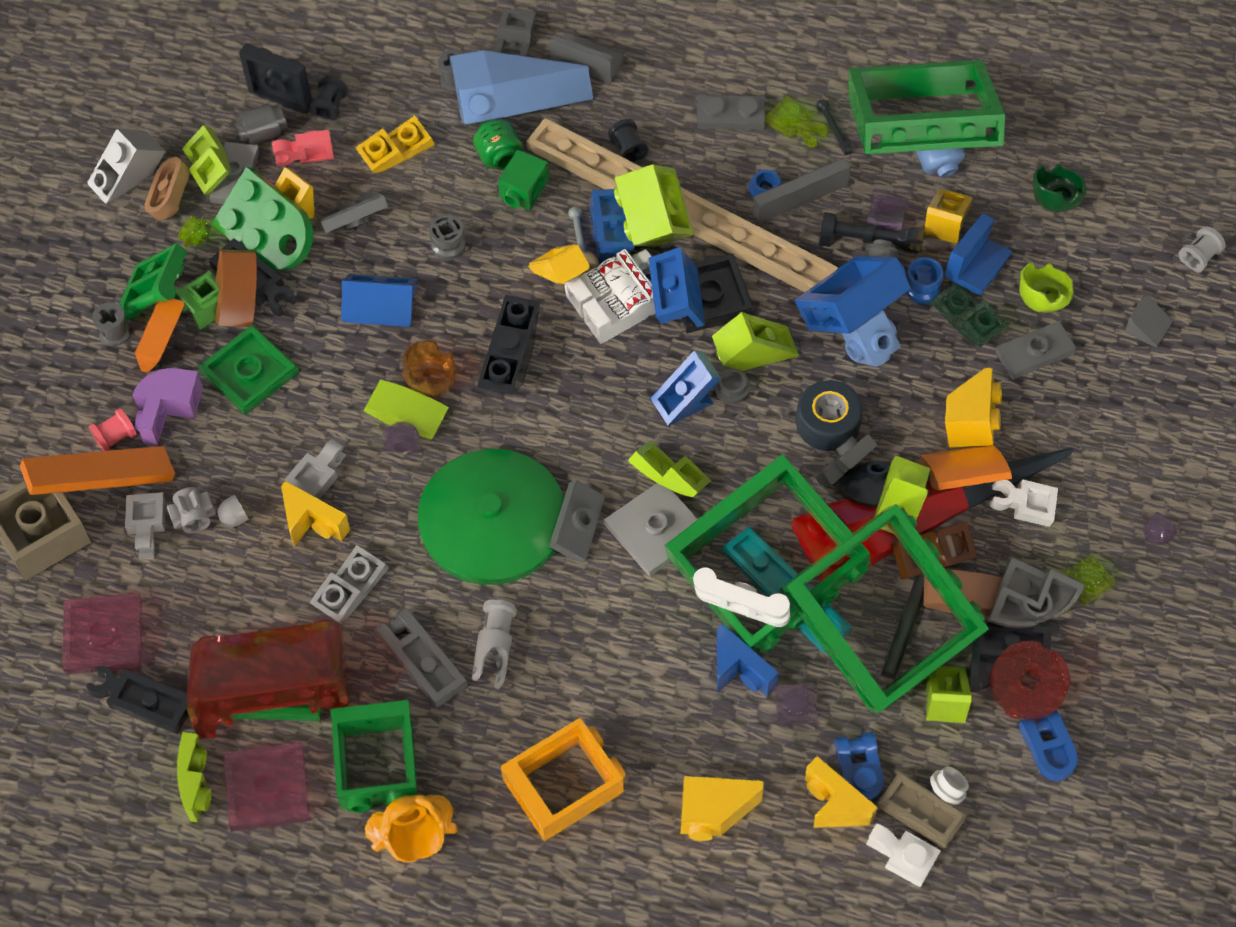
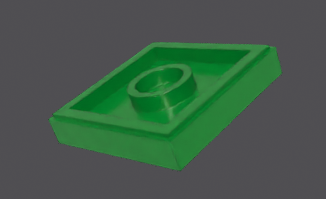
[198,325,299,415]

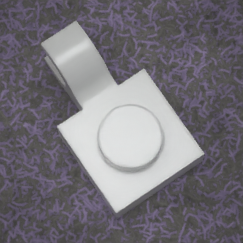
[866,823,941,887]

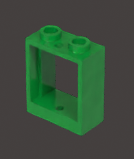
[331,700,419,813]

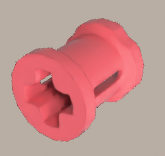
[88,408,137,451]

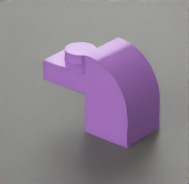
[133,368,203,446]

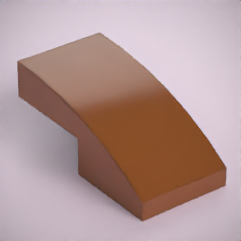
[215,249,257,327]

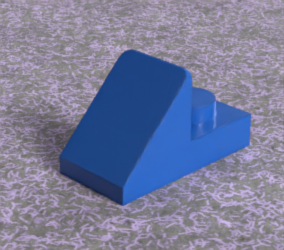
[650,350,721,426]
[716,624,779,696]

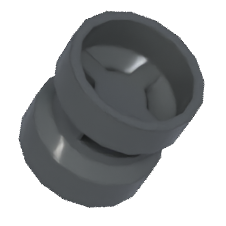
[429,214,466,261]

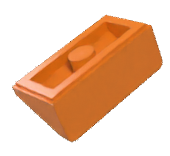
[135,299,185,373]

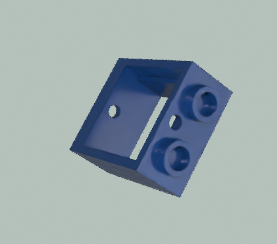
[794,256,911,334]

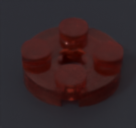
[990,641,1070,720]

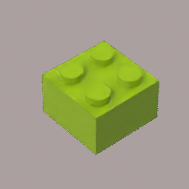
[614,164,694,247]

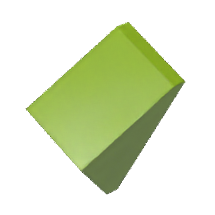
[926,666,972,723]

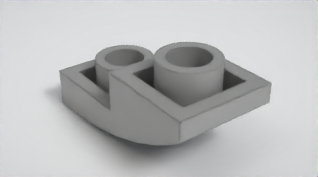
[309,545,389,624]

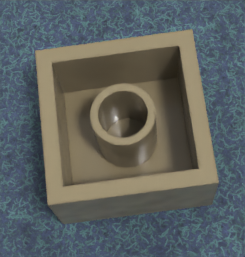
[0,481,91,581]

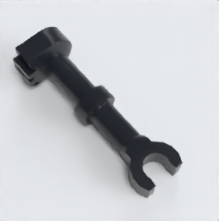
[819,212,924,253]

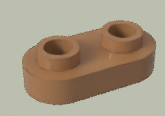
[145,157,190,221]

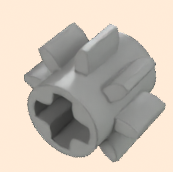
[167,487,216,533]

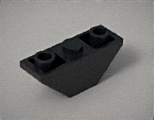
[478,295,540,395]

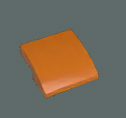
[919,445,1012,490]

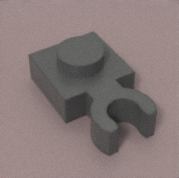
[814,434,877,489]

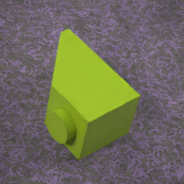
[712,312,799,371]

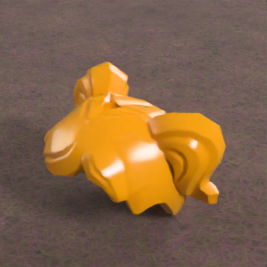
[365,794,457,862]

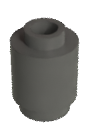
[234,104,288,145]

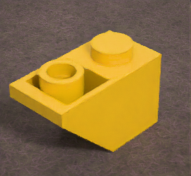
[945,368,1002,447]

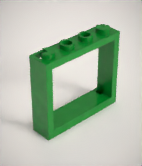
[848,60,1005,154]
[665,454,870,654]
[780,504,989,713]

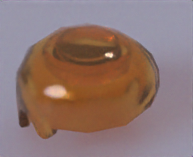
[402,340,457,397]

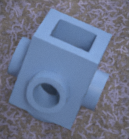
[841,310,901,366]

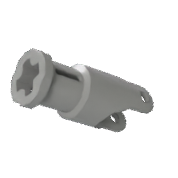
[472,599,517,689]

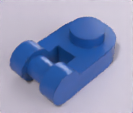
[1019,710,1078,782]
[834,732,884,802]

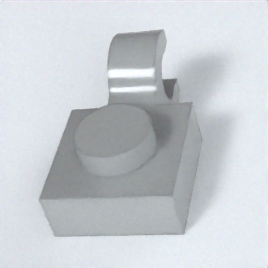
[284,439,346,500]
[125,492,166,559]

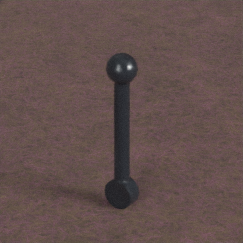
[816,99,852,156]

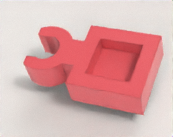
[272,129,334,166]

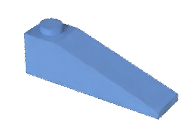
[450,50,594,124]

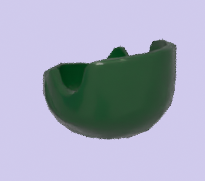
[1033,164,1087,212]

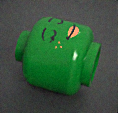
[473,119,523,171]

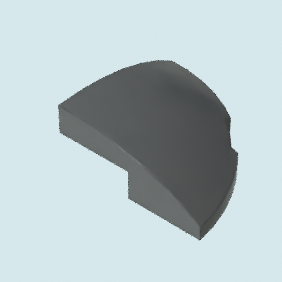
[988,557,1085,628]

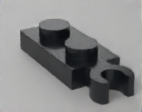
[209,238,297,317]
[86,665,195,735]

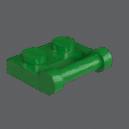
[119,243,187,320]

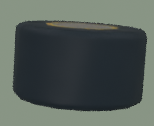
[796,380,863,452]

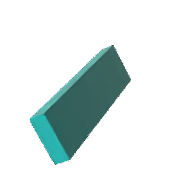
[721,526,852,654]

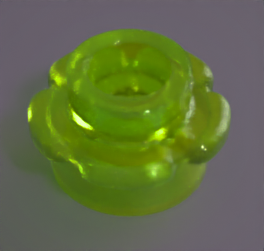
[178,215,209,247]

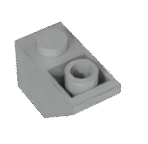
[87,129,166,204]

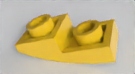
[355,115,435,174]

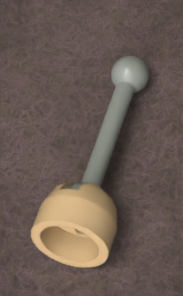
[568,207,599,276]

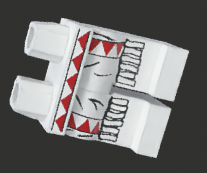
[564,249,655,344]

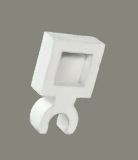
[990,479,1058,527]

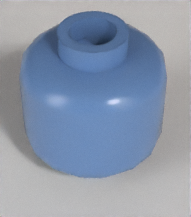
[915,148,965,178]

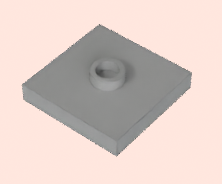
[604,483,698,577]

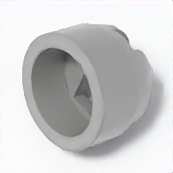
[217,495,249,527]

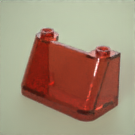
[187,620,351,739]

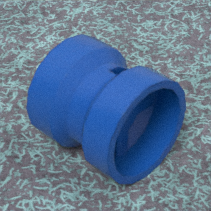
[906,257,943,304]

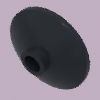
[841,461,891,508]

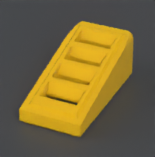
[528,244,589,284]

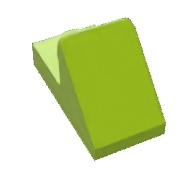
[875,456,931,534]

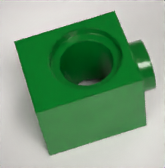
[498,150,549,210]

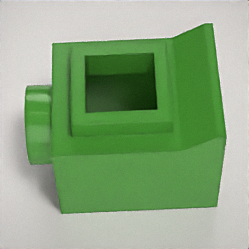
[175,270,219,330]

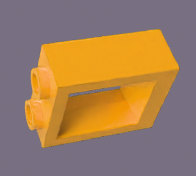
[501,717,626,842]

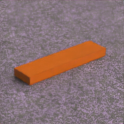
[20,446,175,495]

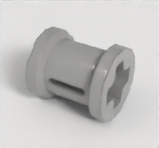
[1178,227,1226,273]

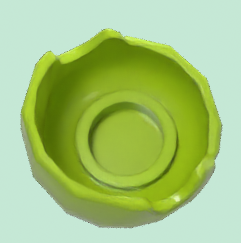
[1019,262,1074,313]

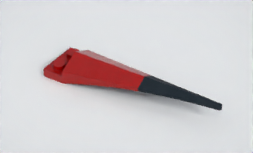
[791,448,1074,582]

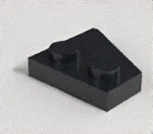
[969,619,1052,692]

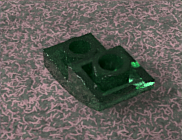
[931,283,1009,347]

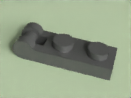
[374,608,468,708]

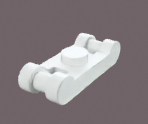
[693,568,791,627]

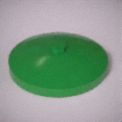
[417,449,564,585]

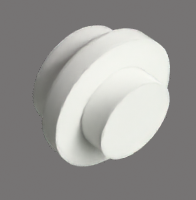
[930,767,969,805]

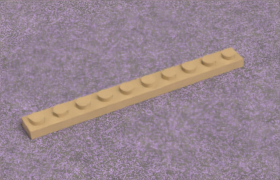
[526,118,839,292]

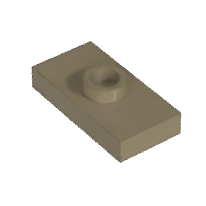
[877,772,967,850]

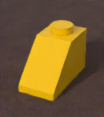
[681,776,763,841]

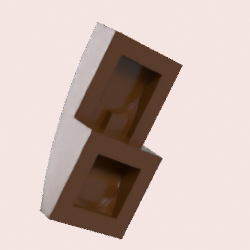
[891,522,978,580]

